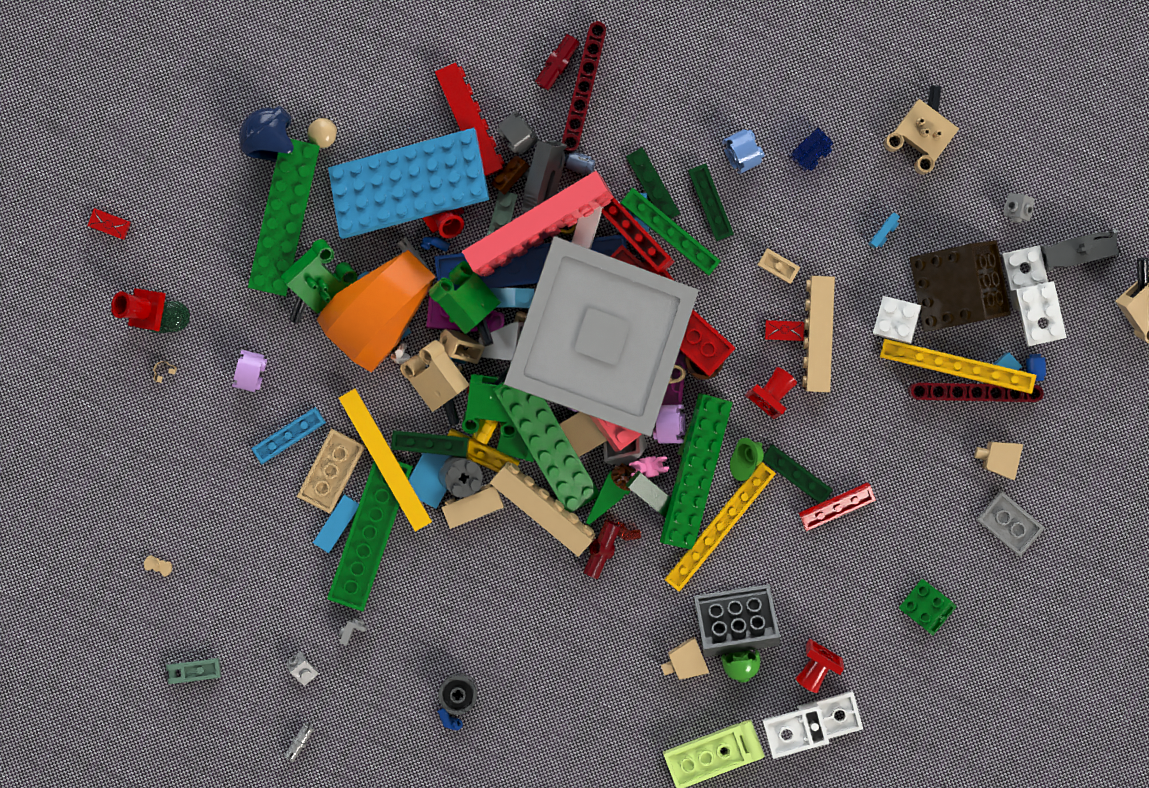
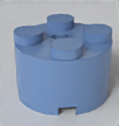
[722,129,764,174]

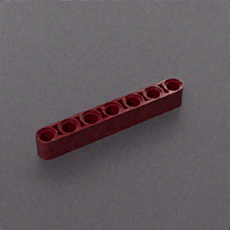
[562,21,606,153]
[908,383,1044,402]

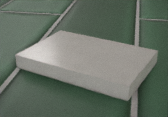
[976,490,1045,557]

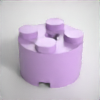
[232,350,267,392]
[653,405,686,443]

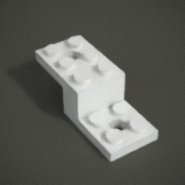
[1001,245,1067,346]
[762,691,863,759]

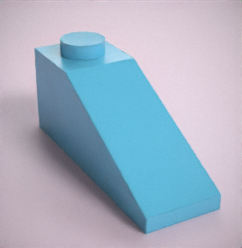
[490,288,535,309]

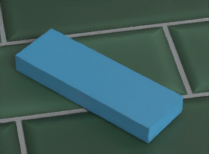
[313,495,359,553]

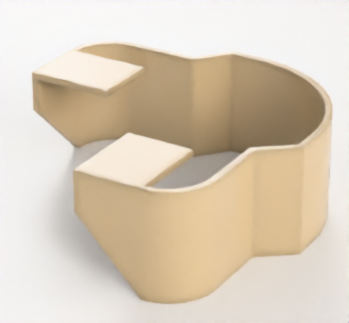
[153,361,177,383]

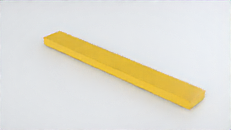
[880,339,1037,394]
[339,388,432,531]
[664,462,776,592]

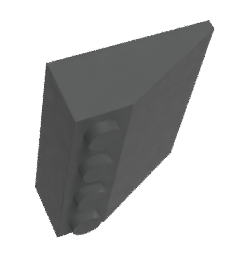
[694,584,780,657]

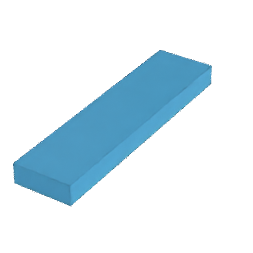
[251,407,326,465]

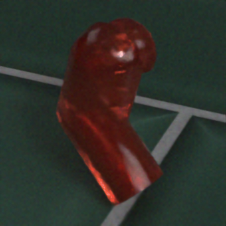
[617,522,641,541]

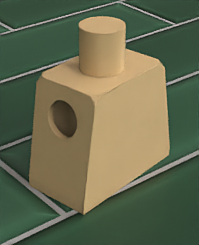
[439,329,485,364]
[974,442,1023,480]
[661,637,709,680]

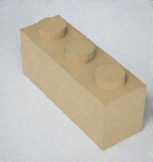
[441,484,504,529]

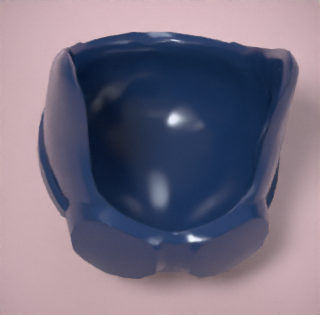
[239,106,294,162]

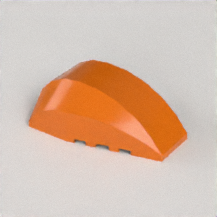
[316,250,436,373]

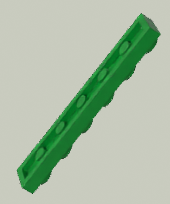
[620,188,721,276]

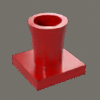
[422,207,464,239]
[111,288,166,331]
[745,367,797,420]
[795,638,844,693]

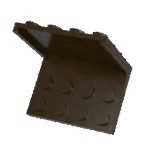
[909,240,1011,332]

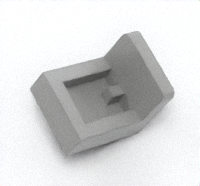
[338,618,368,645]
[286,651,319,686]

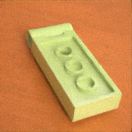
[663,720,765,788]

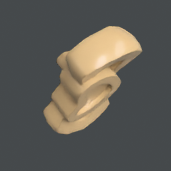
[144,555,172,577]

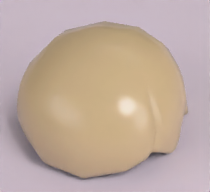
[307,118,337,148]

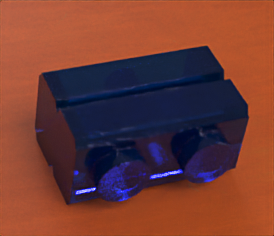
[789,127,834,172]

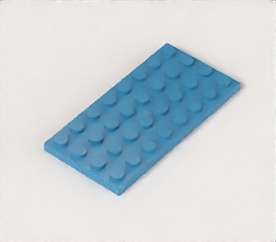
[328,128,490,239]

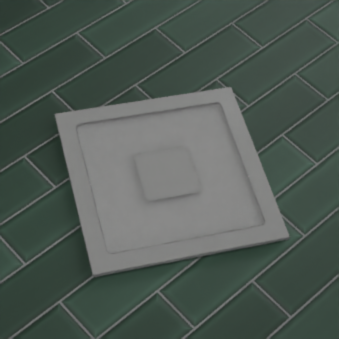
[503,236,699,437]

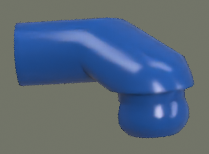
[420,237,450,252]
[437,708,463,731]

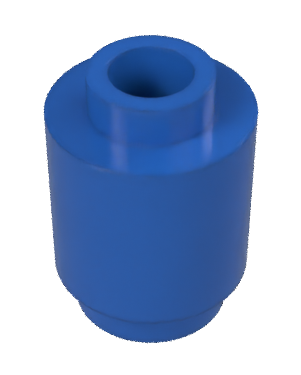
[1026,354,1046,381]

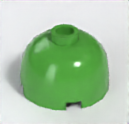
[721,649,760,682]

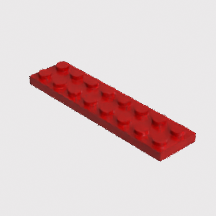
[610,245,736,377]

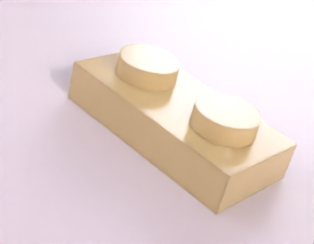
[757,248,800,284]

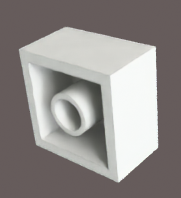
[873,296,921,344]

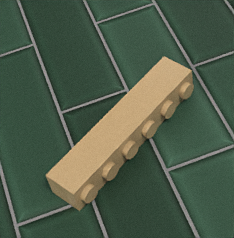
[802,276,835,392]
[490,461,596,557]

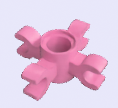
[629,456,669,478]

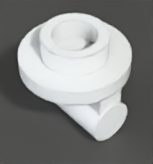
[391,342,410,364]

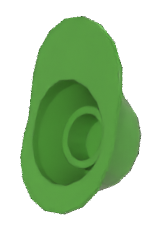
[730,438,764,481]

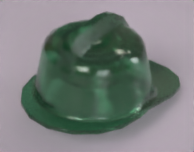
[150,301,190,333]

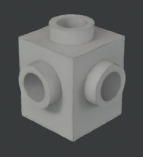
[1003,193,1035,223]

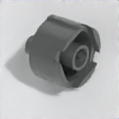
[496,110,540,155]
[439,456,483,497]
[438,673,478,715]

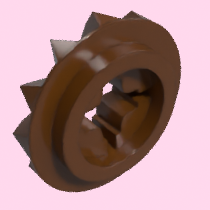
[611,463,636,491]

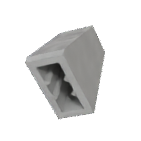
[478,322,524,361]

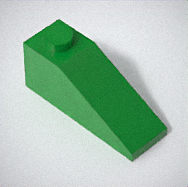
[586,470,630,525]

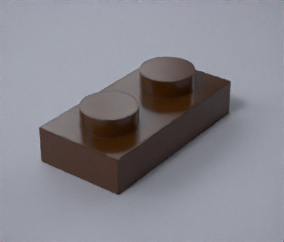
[491,155,530,195]

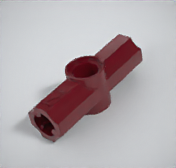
[535,34,580,91]
[583,519,621,579]

